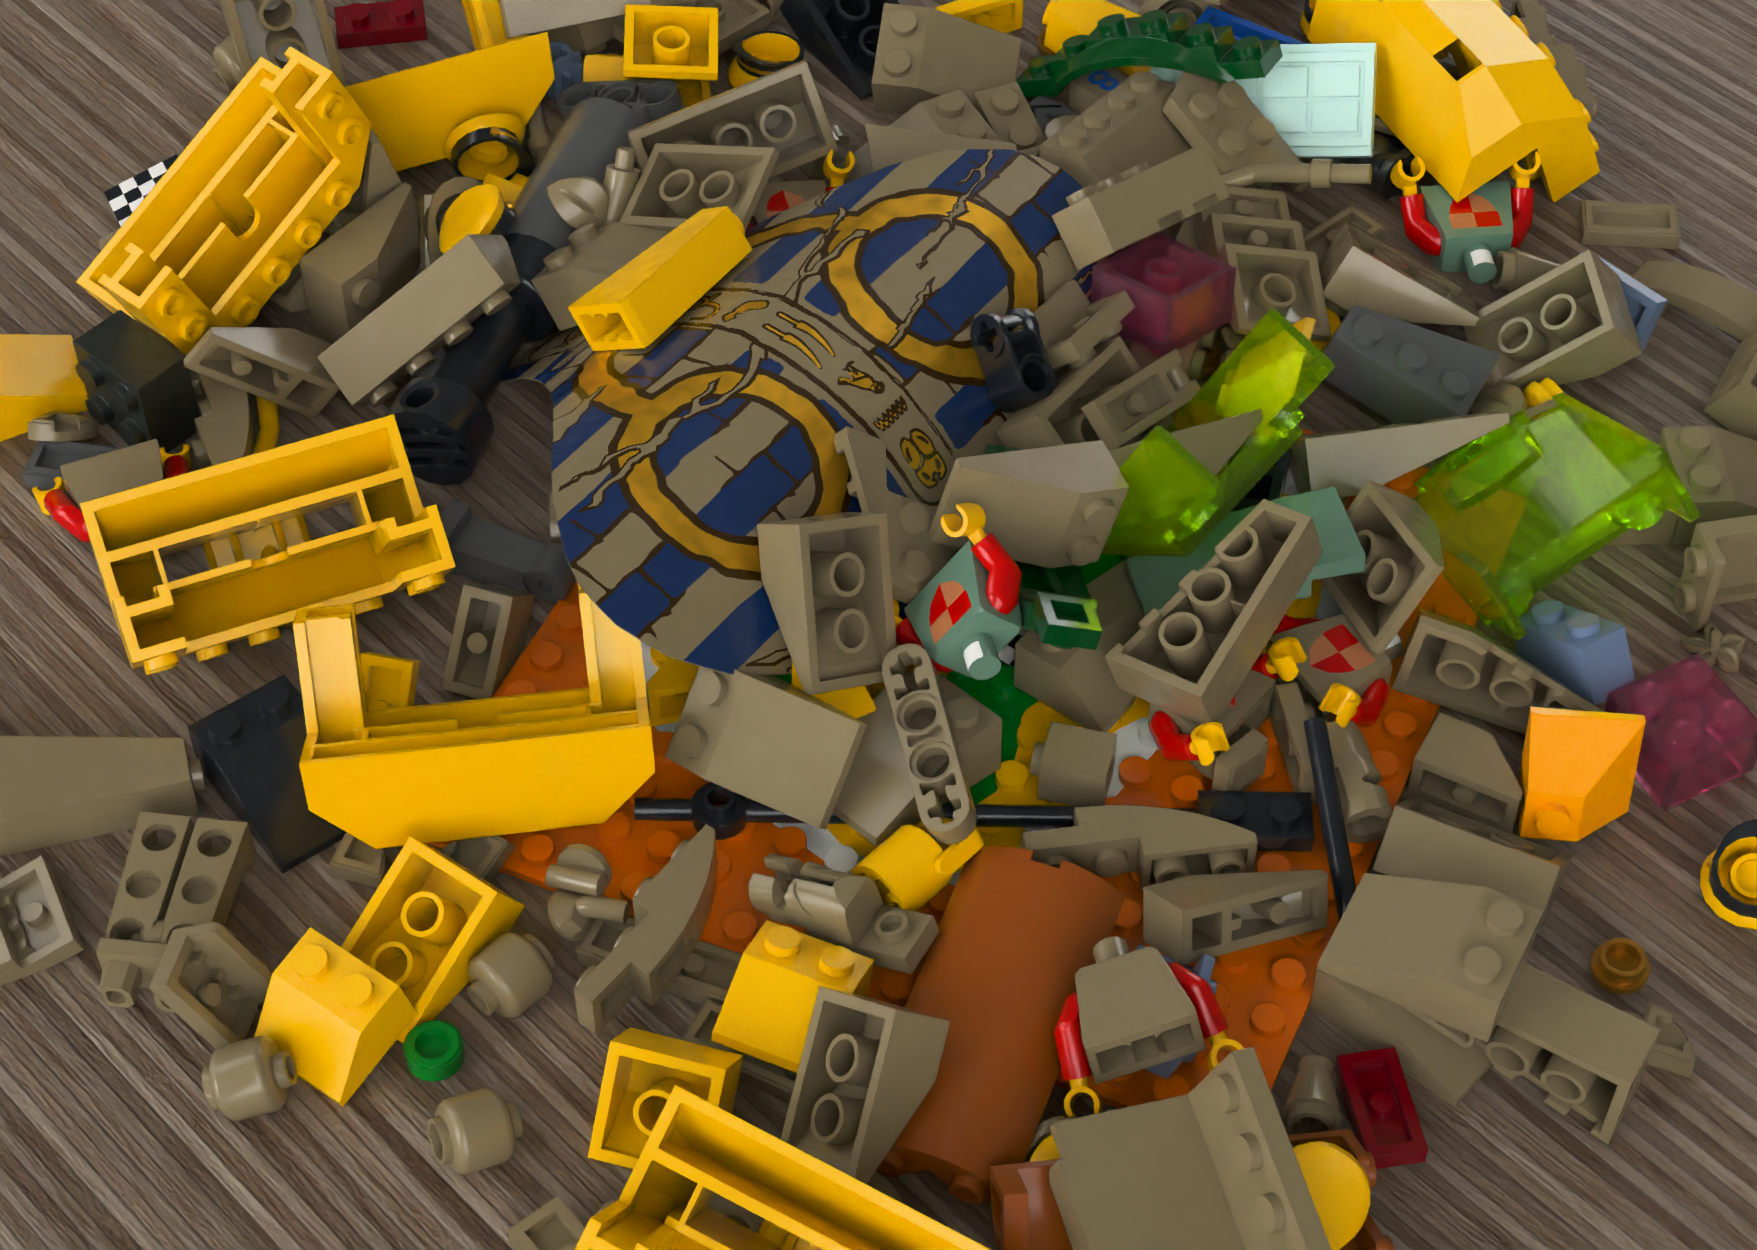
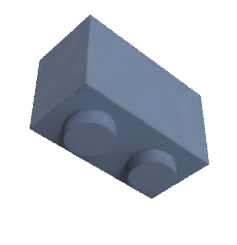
[1511,600,1636,705]

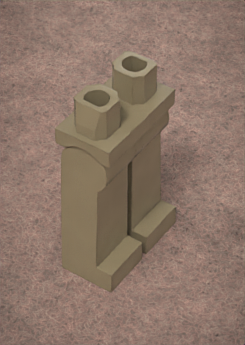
[96,811,257,1013]

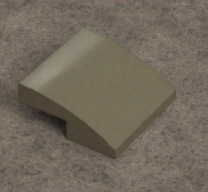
[0,855,84,986]

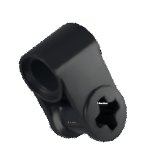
[970,307,1056,413]

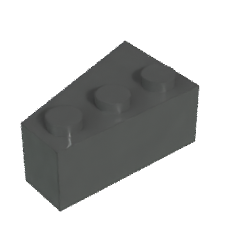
[1311,304,1500,424]

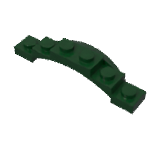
[1014,10,1283,97]
[984,444,1102,650]

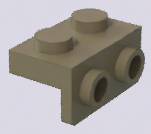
[1015,280,1136,369]
[149,922,272,1049]

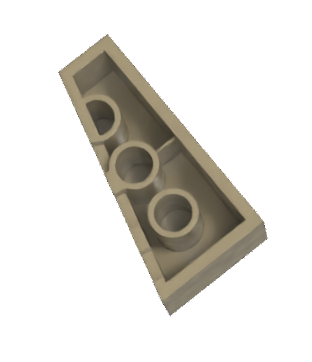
[1104,499,1323,724]
[1400,961,1661,1145]

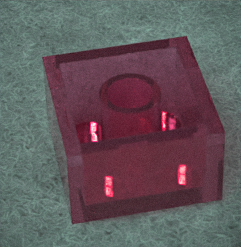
[1091,232,1237,355]
[1604,653,1757,811]

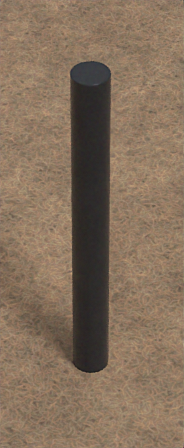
[1303,717,1356,921]

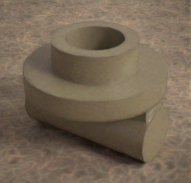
[545,843,612,897]

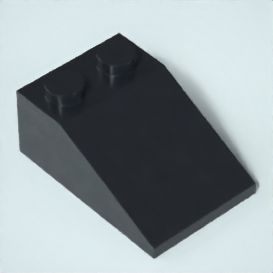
[779,0,900,100]
[188,675,346,874]

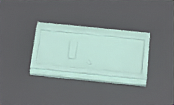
[1150,43,1377,158]

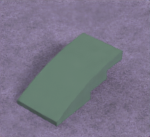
[1126,486,1366,617]

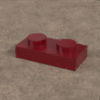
[334,0,428,49]
[1334,1047,1428,1169]

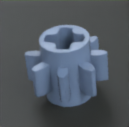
[545,42,583,99]

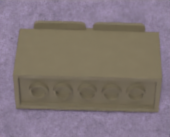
[1049,1047,1332,1250]

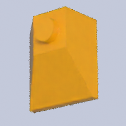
[1518,707,1646,842]

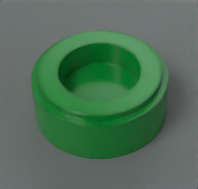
[403,1020,465,1082]

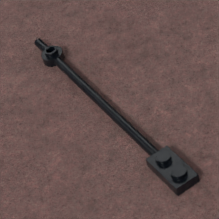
[634,782,1314,851]

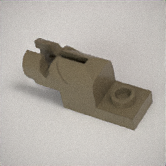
[1270,682,1393,843]
[748,853,940,974]

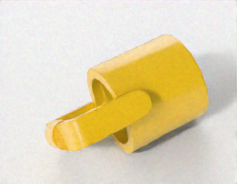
[851,817,984,912]

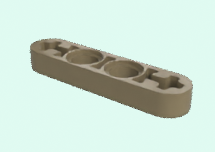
[882,643,977,844]

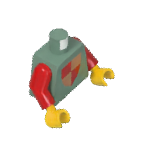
[1390,151,1541,283]
[893,502,1022,680]

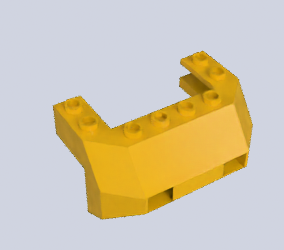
[345,0,555,172]
[1307,0,1600,203]
[76,46,372,355]
[80,414,456,675]
[293,584,655,849]
[575,1085,991,1250]

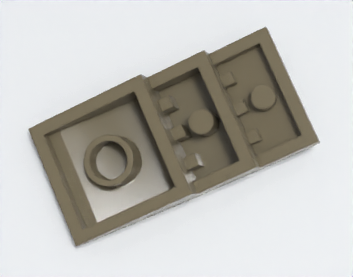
[1194,186,1331,342]

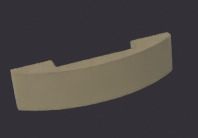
[1631,261,1757,341]

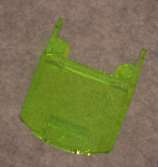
[1101,309,1335,557]
[1414,392,1700,641]

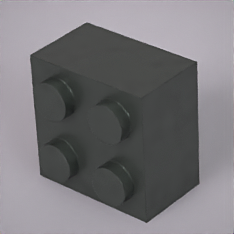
[72,310,200,453]

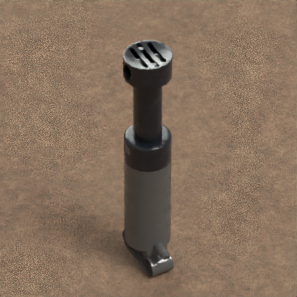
[386,79,686,485]

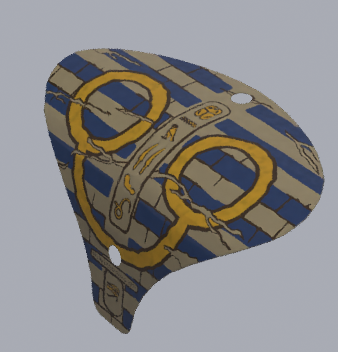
[501,149,1112,676]

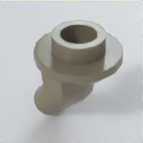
[547,889,630,942]

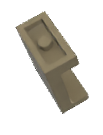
[1674,514,1757,631]

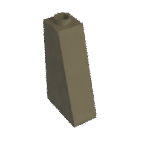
[0,736,207,857]

